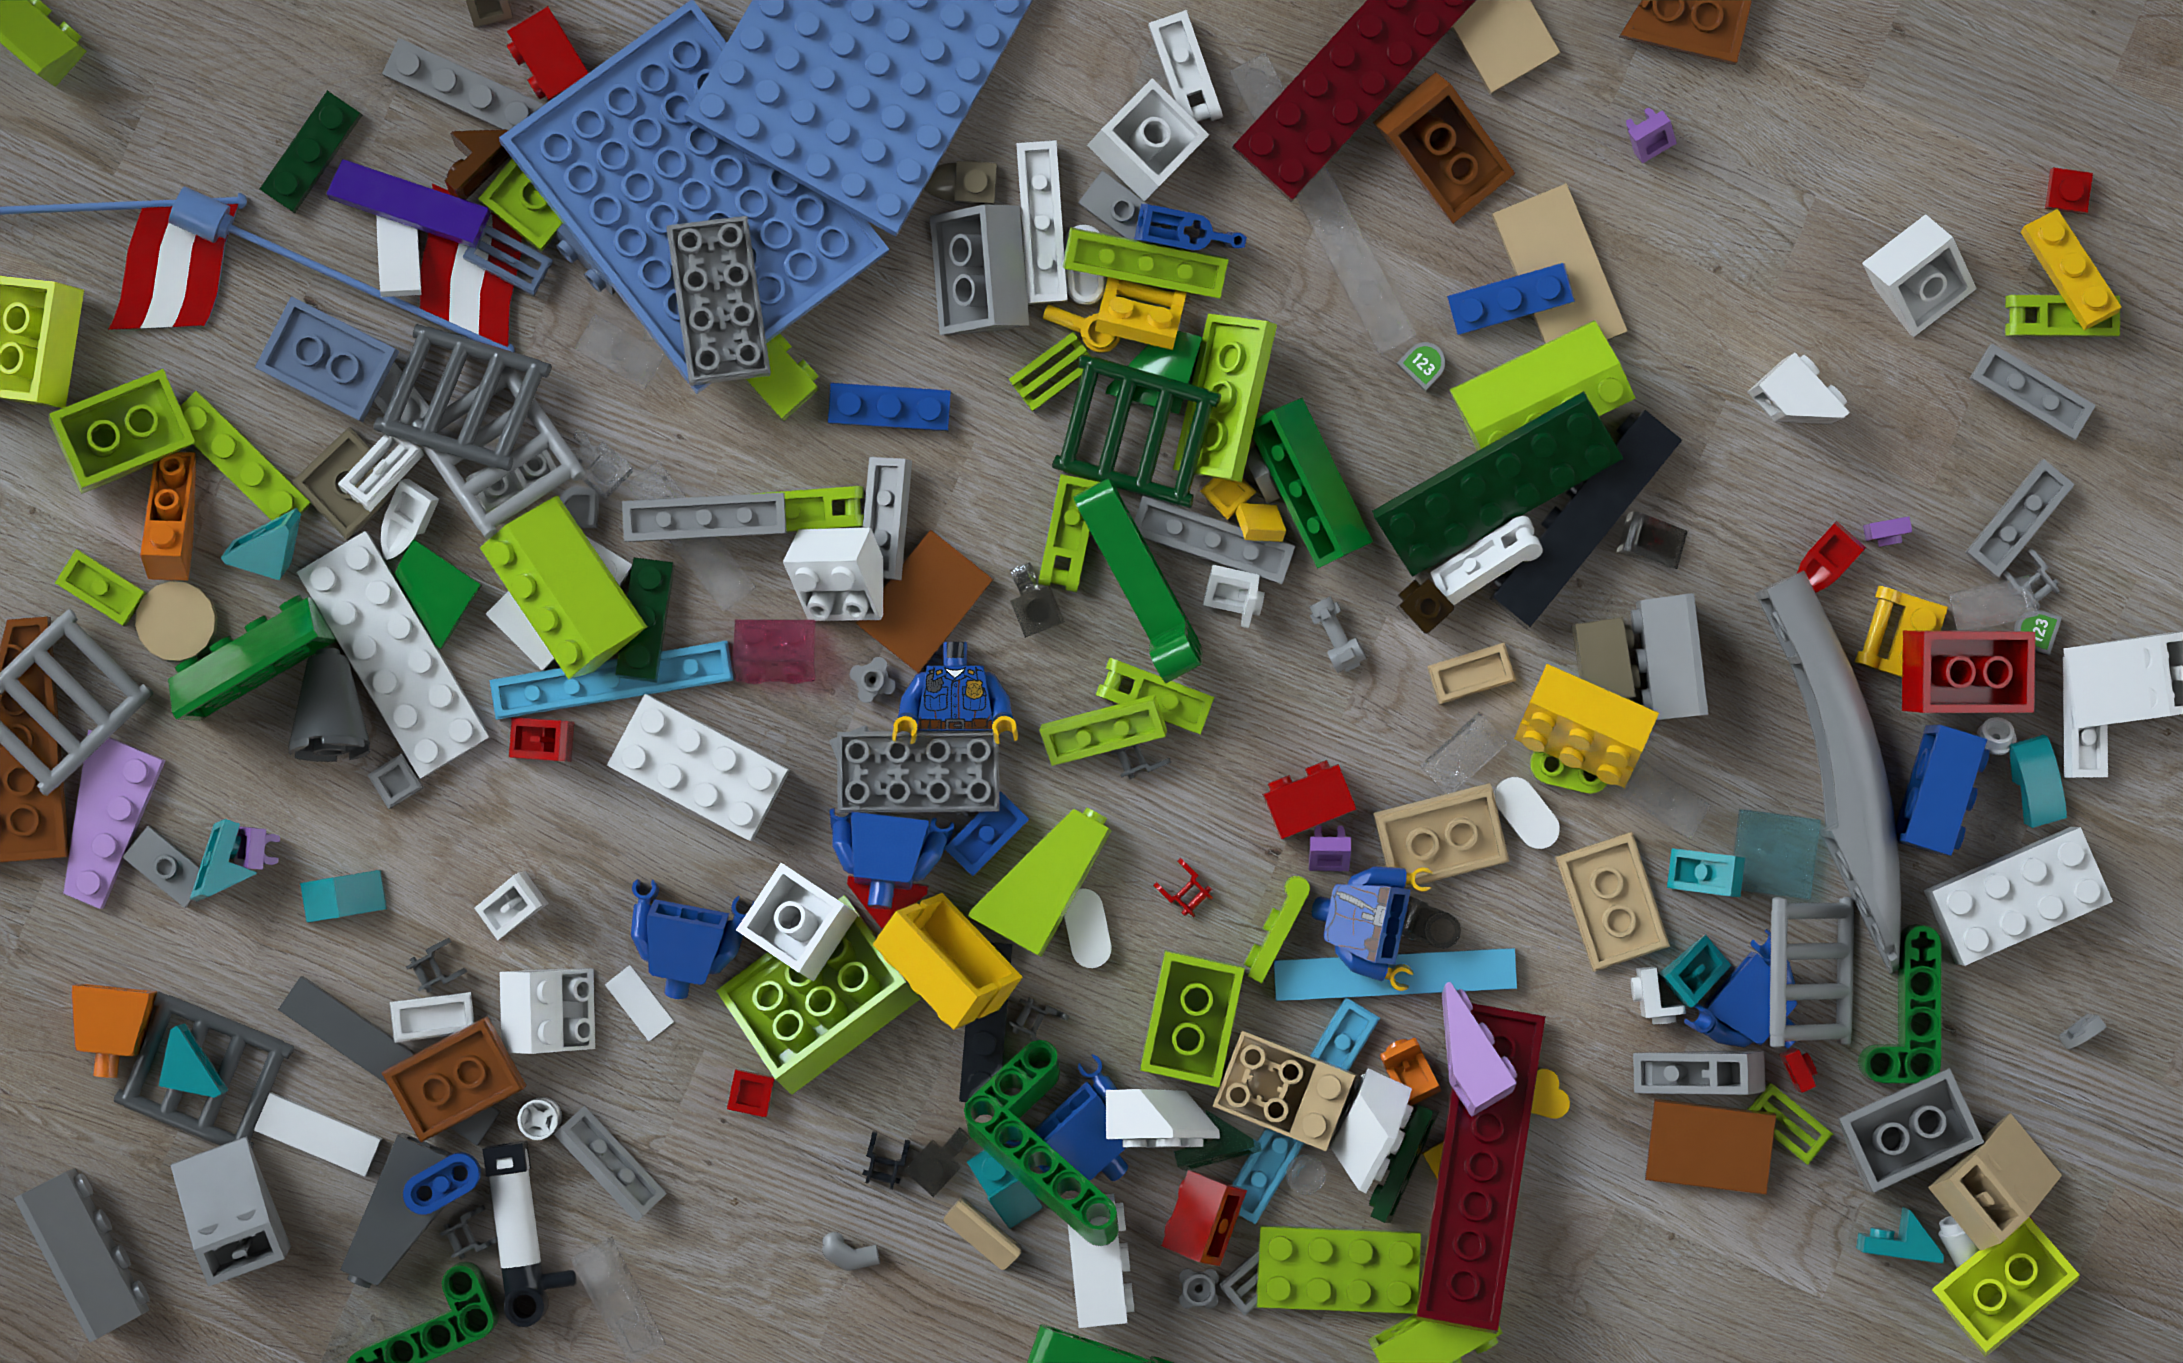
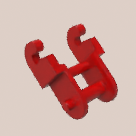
[1153,857,1213,918]

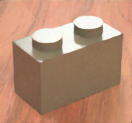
[1571,617,1640,698]

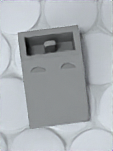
[170,1136,291,1287]

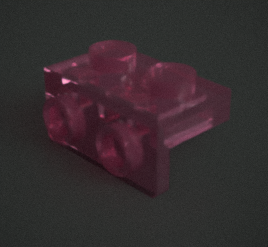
[733,619,816,684]

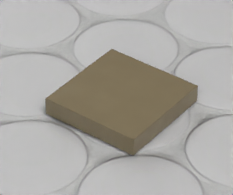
[291,427,399,540]

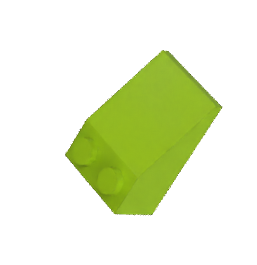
[49,369,196,494]

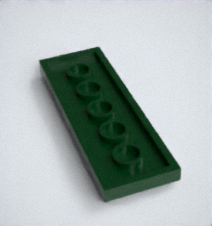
[1372,391,1623,577]

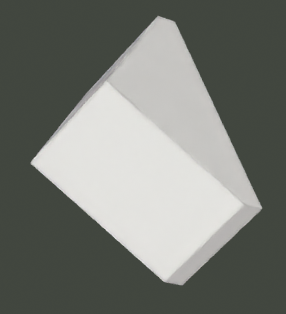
[474,871,549,940]

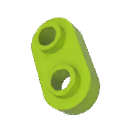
[1530,751,1607,794]

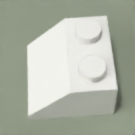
[1087,78,1209,201]
[1862,214,1977,337]

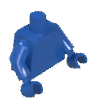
[830,808,954,910]
[631,879,754,999]
[1684,929,1798,1049]
[1006,1054,1128,1181]

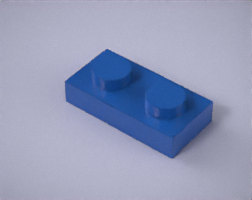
[944,791,1029,876]

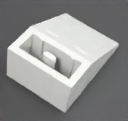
[2063,631,2183,728]

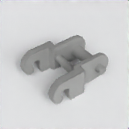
[2001,548,2060,610]

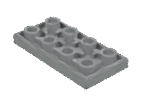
[666,216,771,386]
[837,730,999,813]

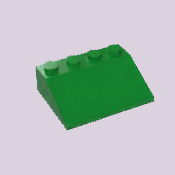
[168,595,337,721]

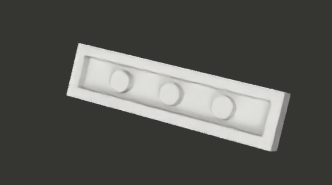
[1016,140,1068,305]

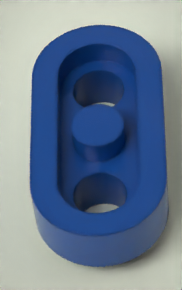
[403,1152,481,1215]

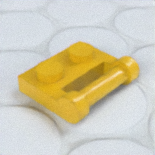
[1094,277,1187,350]
[1855,586,1948,678]

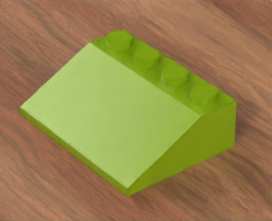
[716,895,921,1095]

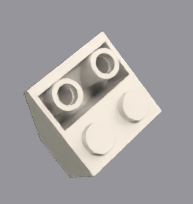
[1747,353,1850,424]
[783,528,883,621]
[500,968,595,1054]
[1330,1068,1413,1193]
[1106,1089,1220,1148]

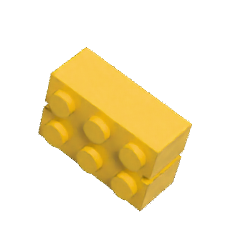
[1514,664,1659,788]
[873,893,1023,1030]

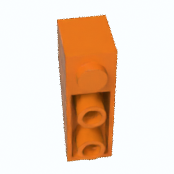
[140,452,196,581]

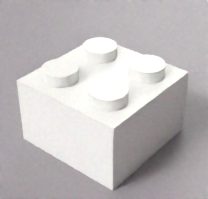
[736,863,858,981]

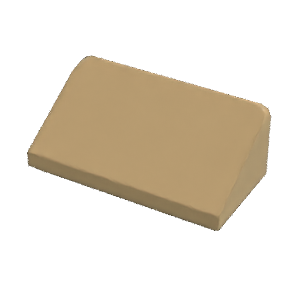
[943,1197,1022,1270]

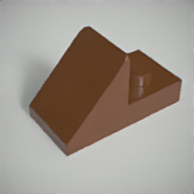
[444,129,510,200]

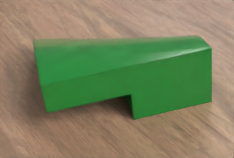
[1105,331,1202,415]
[395,540,482,649]

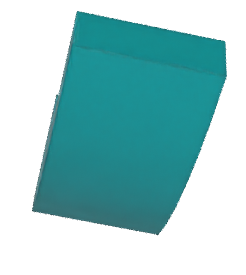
[2009,734,2067,828]

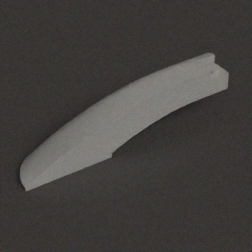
[1755,570,1901,974]

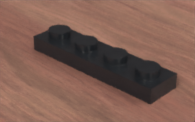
[959,942,1013,1102]

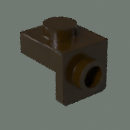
[1396,578,1455,634]

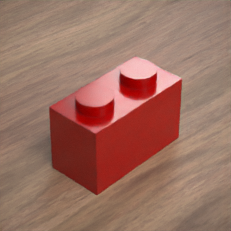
[506,6,589,101]
[1262,760,1356,839]
[1161,1170,1247,1266]

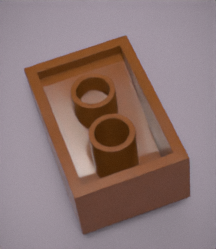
[1373,72,1516,224]

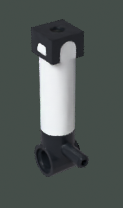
[482,1140,577,1327]

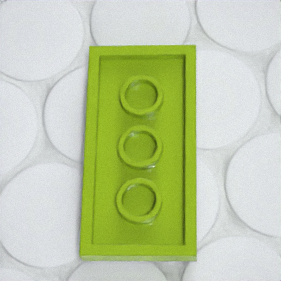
[1172,314,1277,482]
[1256,1225,1421,1314]

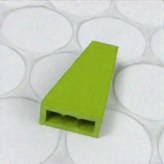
[968,807,1112,957]

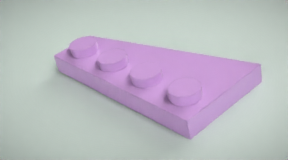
[63,730,166,909]

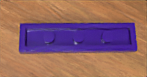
[326,159,491,249]

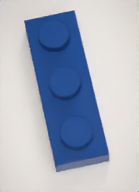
[1447,263,1575,335]
[828,383,951,432]

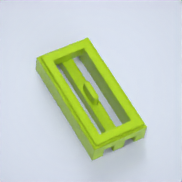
[1008,332,1090,412]
[1747,1082,1833,1165]

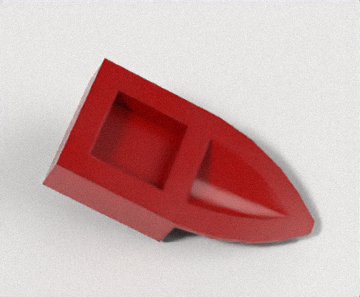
[1797,521,1867,593]

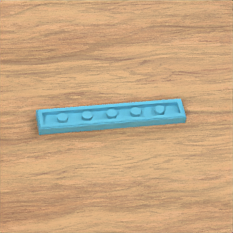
[489,641,735,720]
[1273,948,1517,1001]
[1232,997,1380,1224]

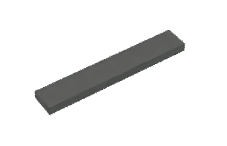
[278,976,501,1146]

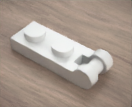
[1148,10,1223,122]
[1431,516,1543,605]

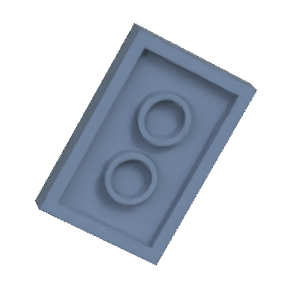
[254,296,400,422]

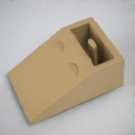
[1213,1031,1358,1151]
[1928,1113,2062,1251]

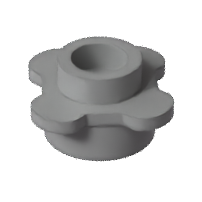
[849,657,896,703]
[1179,1268,1219,1309]

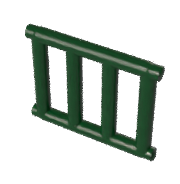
[1052,354,1221,508]

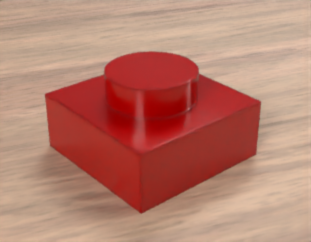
[2045,167,2093,214]
[1779,1047,1818,1093]
[727,1069,775,1117]

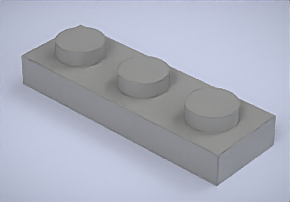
[1969,344,2096,441]
[863,457,912,580]
[1965,459,2075,578]
[553,1106,667,1222]

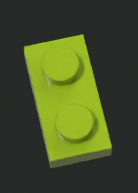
[55,549,147,626]

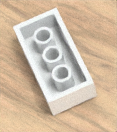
[607,694,791,841]
[1924,827,2113,966]

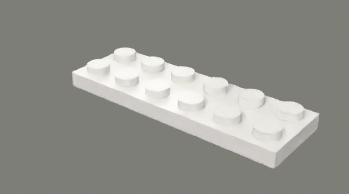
[297,531,491,779]

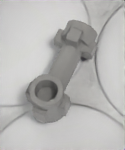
[1309,596,1367,673]

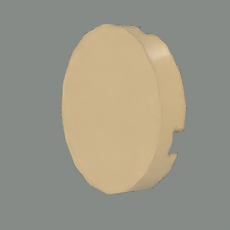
[135,581,218,661]

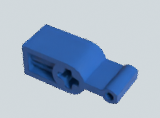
[1134,204,1247,250]

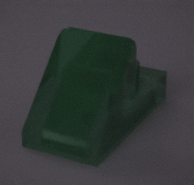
[1174,1110,1262,1171]

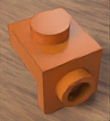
[1380,1038,1441,1106]

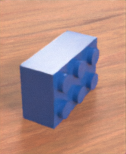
[1895,725,1990,856]

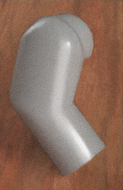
[822,1232,880,1271]

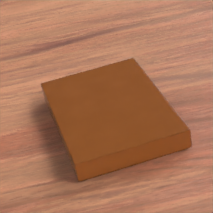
[855,529,993,673]
[382,1016,527,1143]
[1645,1099,1776,1195]

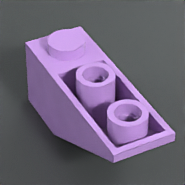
[1442,981,1517,1117]

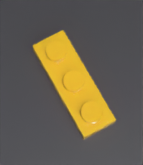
[2020,209,2122,331]

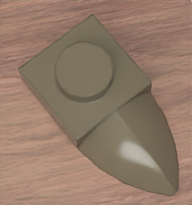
[924,161,997,205]

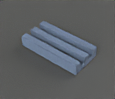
[463,224,553,297]

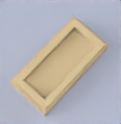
[1427,643,1516,705]

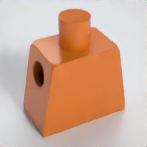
[72,983,157,1078]

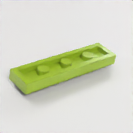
[1062,227,1229,299]
[180,390,312,520]

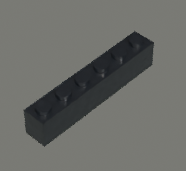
[1489,410,1682,629]

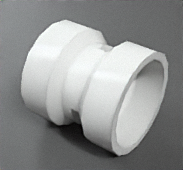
[518,1097,562,1140]

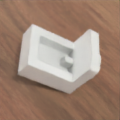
[1203,565,1265,628]
[1631,966,1686,1024]

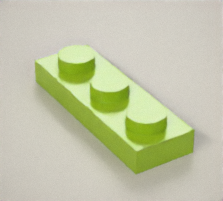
[1039,695,1167,766]

